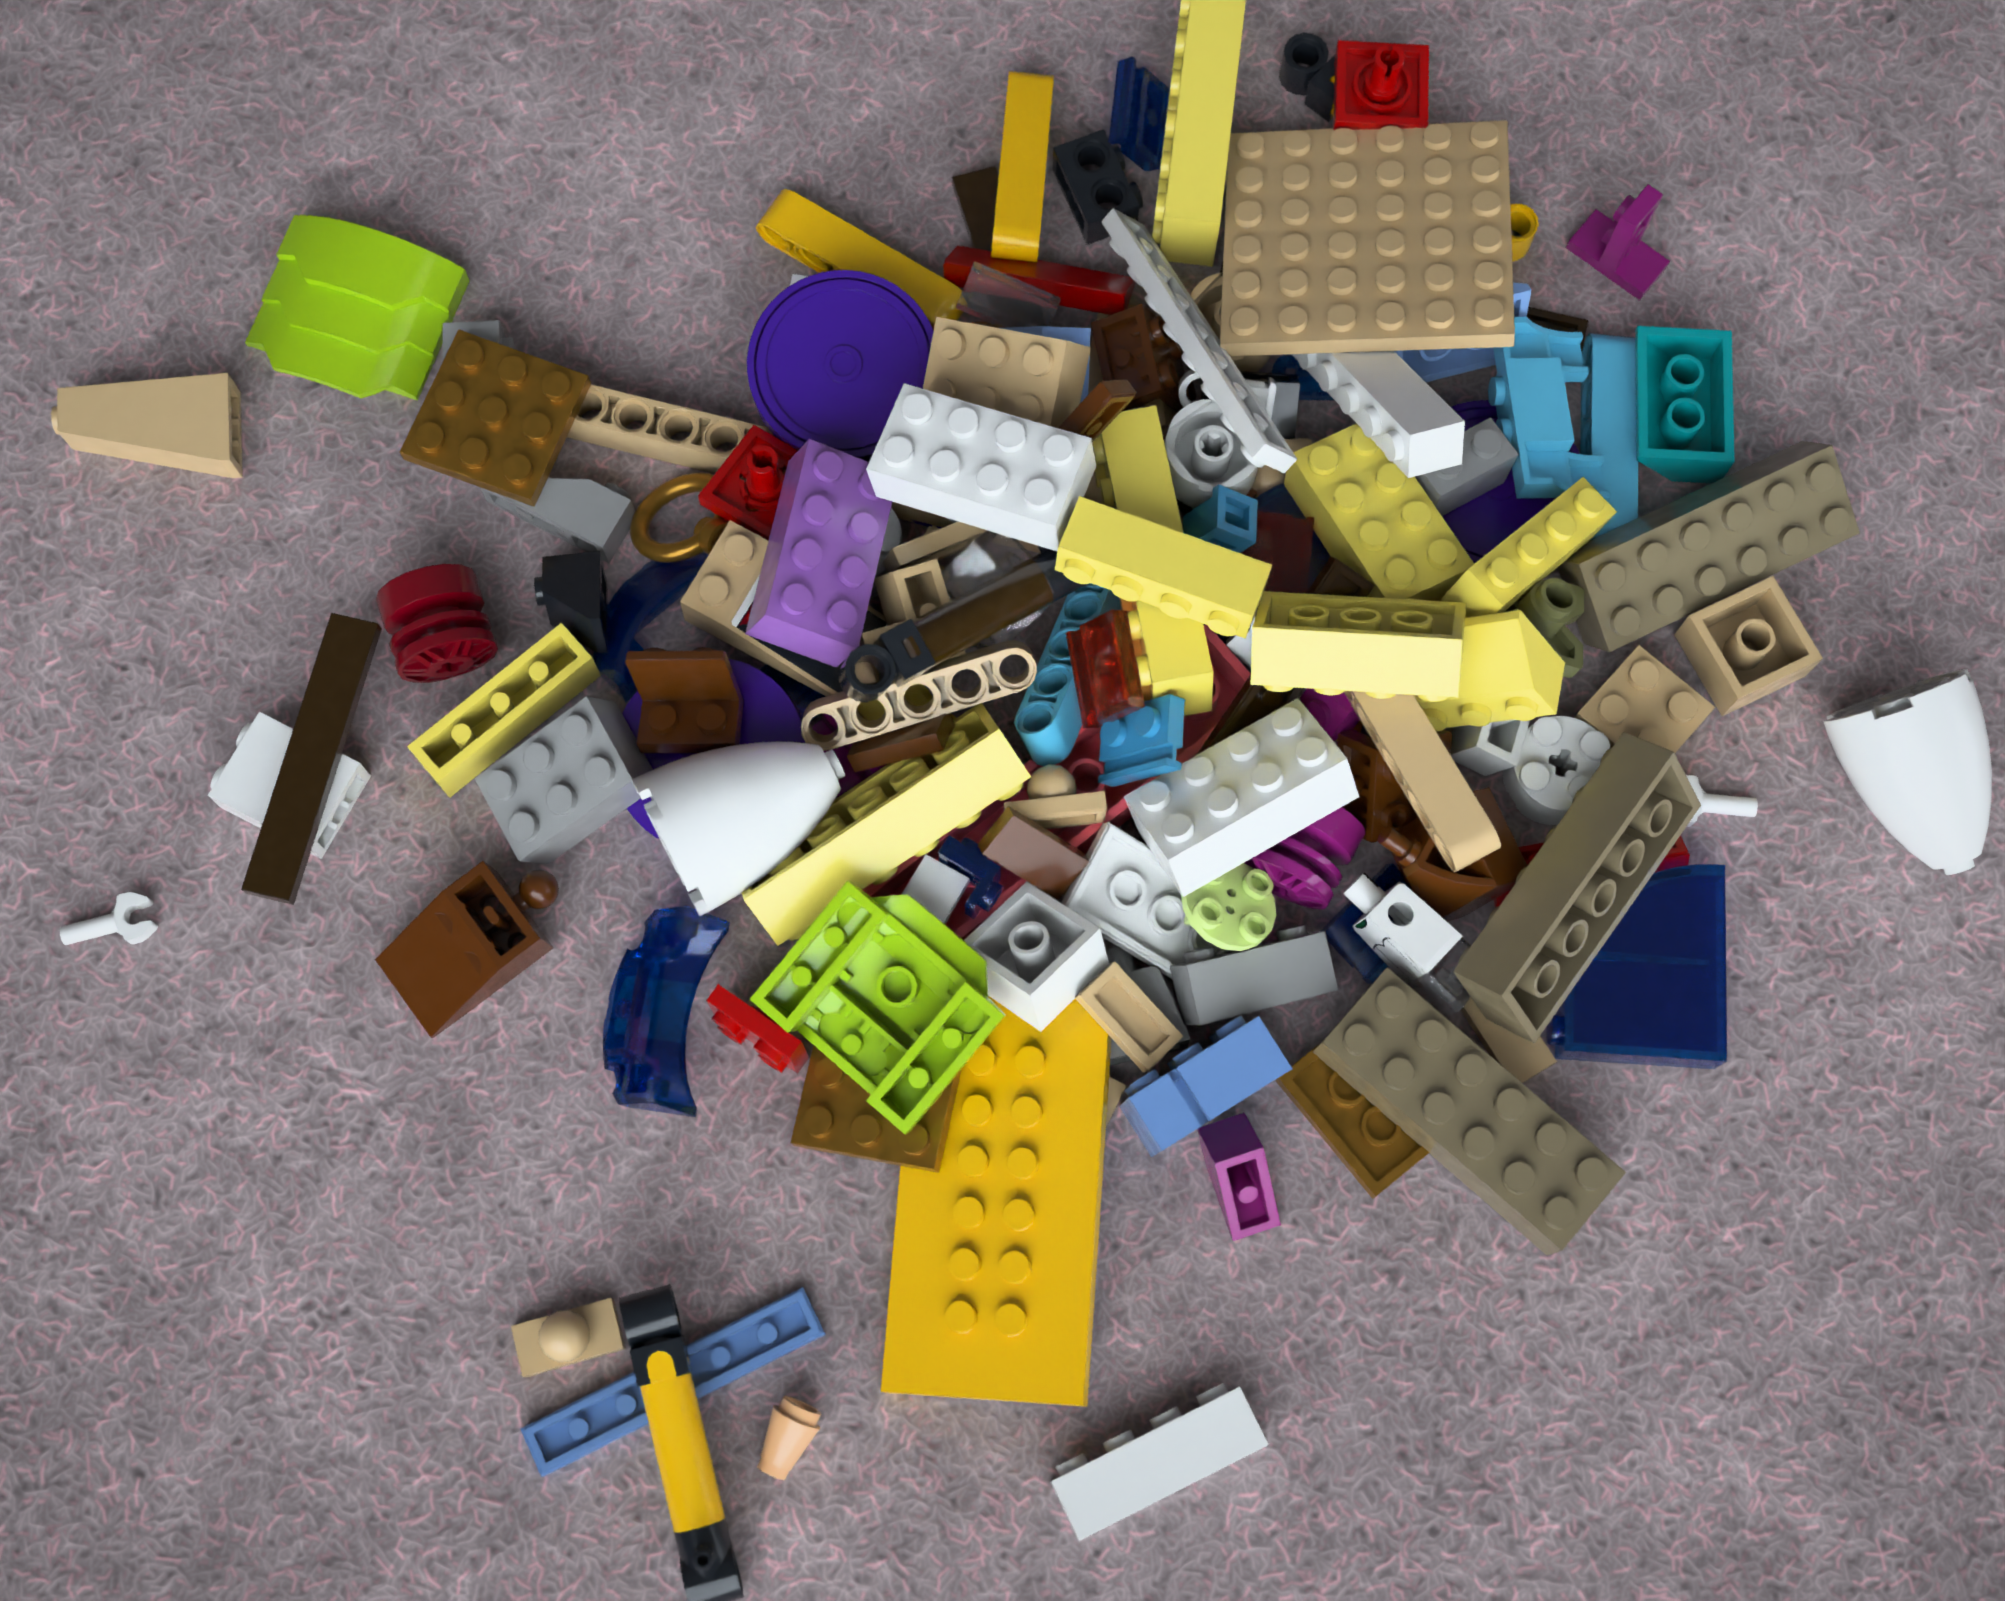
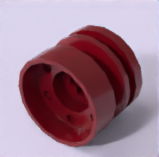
[376,564,498,683]

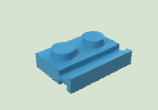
[1098,694,1185,787]

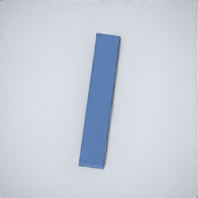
[520,1287,826,1477]

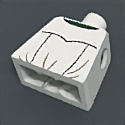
[1343,872,1463,984]

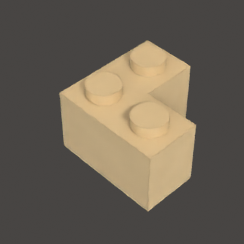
[855,559,966,684]

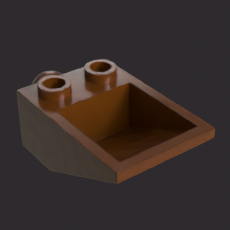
[375,861,559,1038]

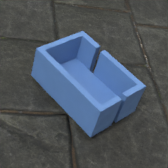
[1119,1016,1292,1157]

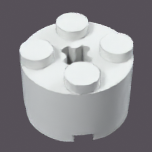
[1164,399,1258,509]
[1503,716,1610,825]

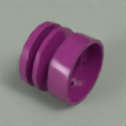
[1244,807,1366,910]

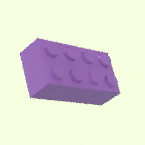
[745,439,892,667]

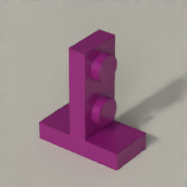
[1566,184,1670,301]

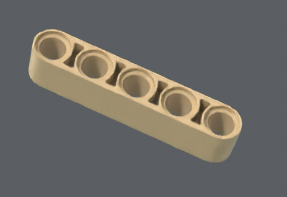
[801,640,1037,751]
[1344,691,1501,872]

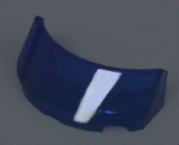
[593,552,708,703]
[603,905,730,1117]

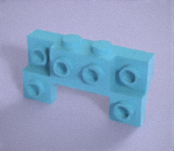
[1488,317,1611,502]

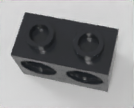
[1052,129,1143,245]

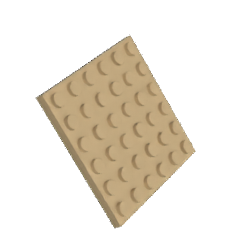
[1220,120,1515,356]

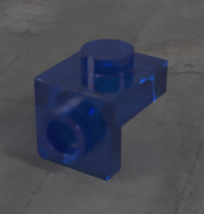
[938,835,1004,919]

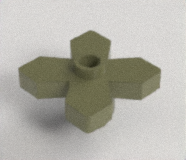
[1504,578,1584,678]

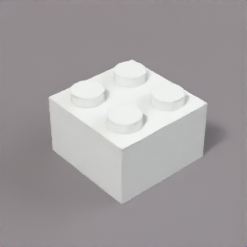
[964,881,1109,1032]

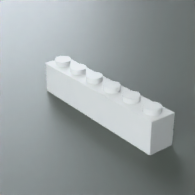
[1292,351,1465,478]

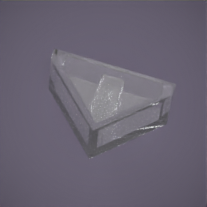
[1407,937,1471,1017]

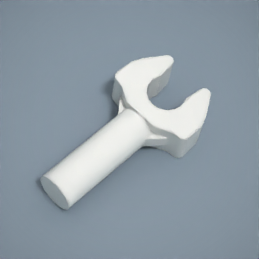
[1686,775,1758,827]
[60,892,158,945]

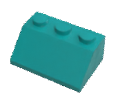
[1635,326,1735,484]

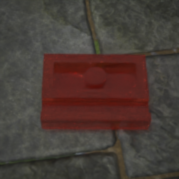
[1241,511,1314,609]
[1066,610,1145,728]

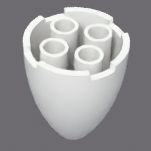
[1823,669,1992,875]
[632,742,845,916]

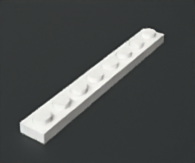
[1102,208,1297,473]

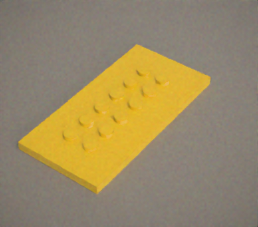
[880,996,1112,1407]

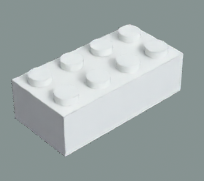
[866,383,1096,551]
[1124,698,1359,897]

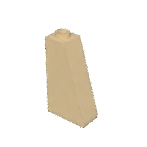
[51,373,242,478]

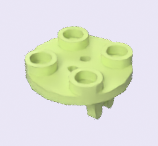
[1181,863,1277,951]

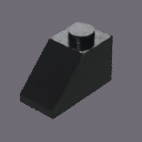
[534,551,608,654]

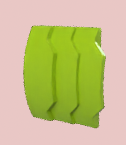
[245,215,470,400]
[750,881,1006,1134]

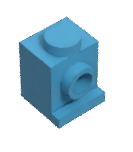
[1183,484,1258,553]

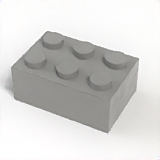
[474,696,653,864]

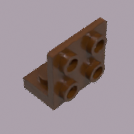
[1091,303,1196,413]
[625,647,744,753]
[1337,729,1452,843]

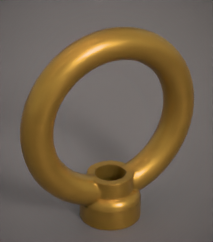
[630,473,728,562]

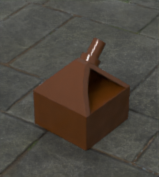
[1378,787,1528,922]

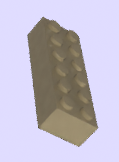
[1558,441,1860,652]
[1453,732,1701,1044]
[1313,968,1626,1256]

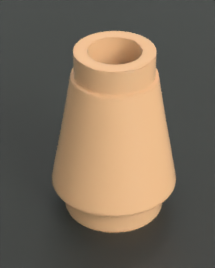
[757,1396,821,1480]

